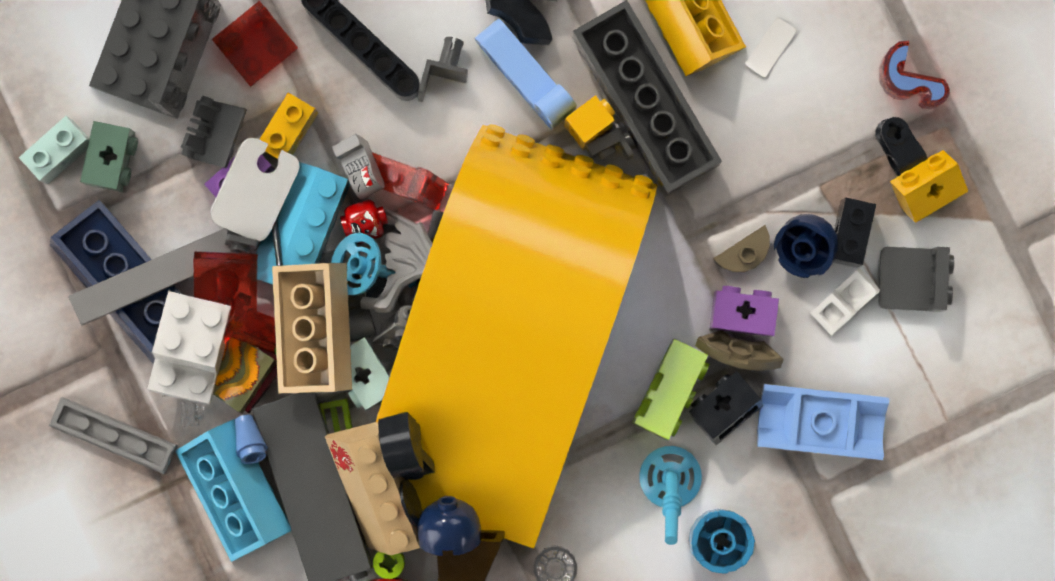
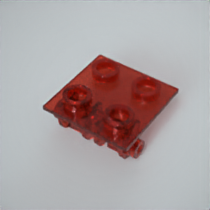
[212,1,298,87]

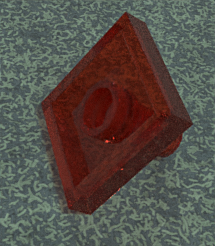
[193,251,258,312]

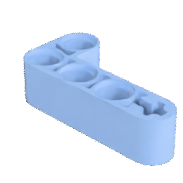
[474,18,577,130]

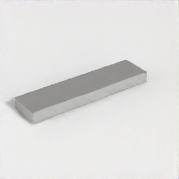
[49,397,177,474]

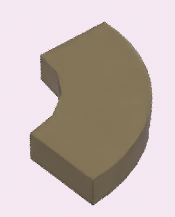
[695,330,784,371]

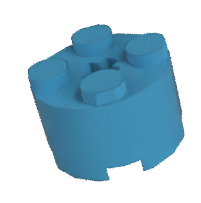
[689,509,755,574]

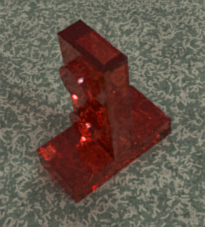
[372,152,449,210]
[224,292,276,354]

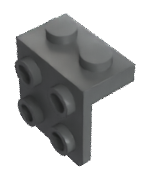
[878,246,954,312]

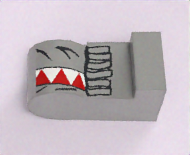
[332,134,385,200]

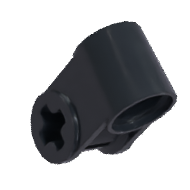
[875,117,928,176]

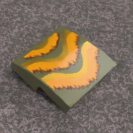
[213,329,277,414]

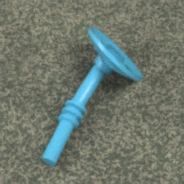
[331,233,417,296]
[639,446,702,545]

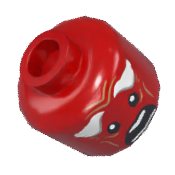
[340,199,389,244]

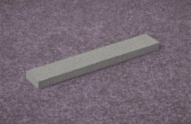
[68,228,252,326]

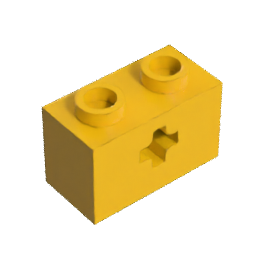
[259,92,318,161]
[564,95,615,150]
[890,150,968,223]

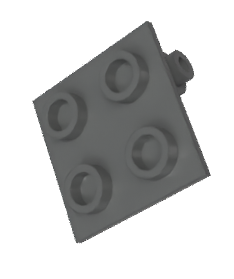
[181,96,247,168]

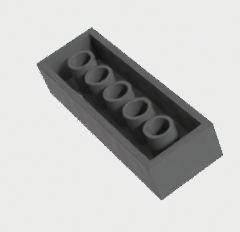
[572,0,722,197]

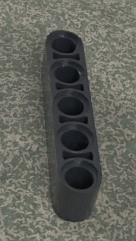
[301,0,420,101]

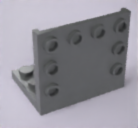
[89,0,221,119]

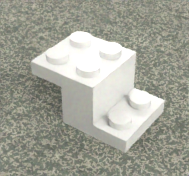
[147,291,232,405]

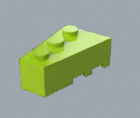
[631,338,710,440]

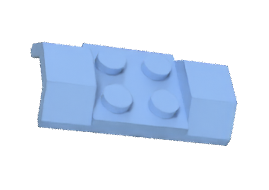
[757,384,889,460]

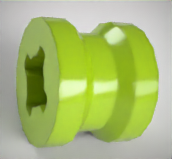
[373,551,405,579]

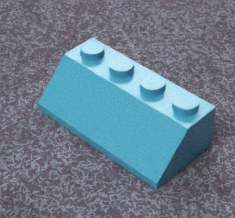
[247,162,350,285]
[175,418,292,562]

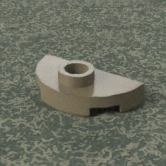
[713,225,770,273]

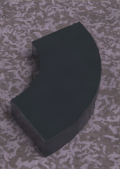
[485,0,553,45]

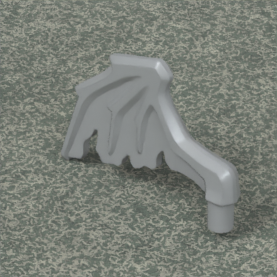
[361,209,433,313]

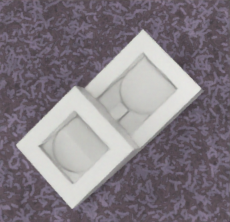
[810,268,880,336]

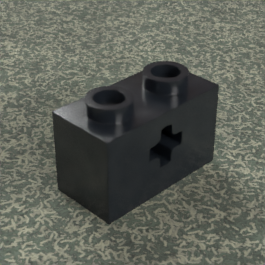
[834,197,876,268]
[689,371,763,445]

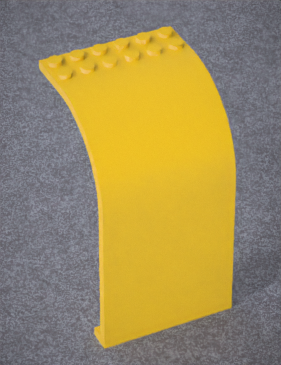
[376,124,658,549]

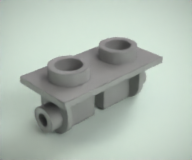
[372,305,412,349]

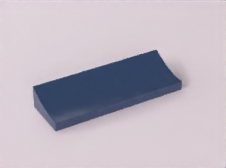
[50,200,182,364]

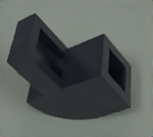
[378,412,435,480]

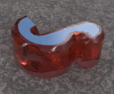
[879,41,950,109]

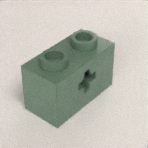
[80,121,138,192]

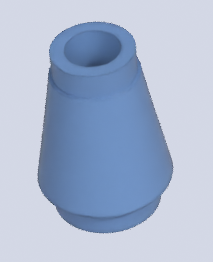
[235,414,267,464]

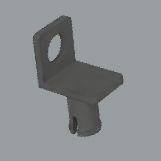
[418,37,468,102]

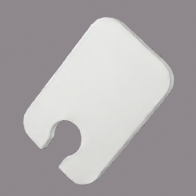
[210,138,300,241]

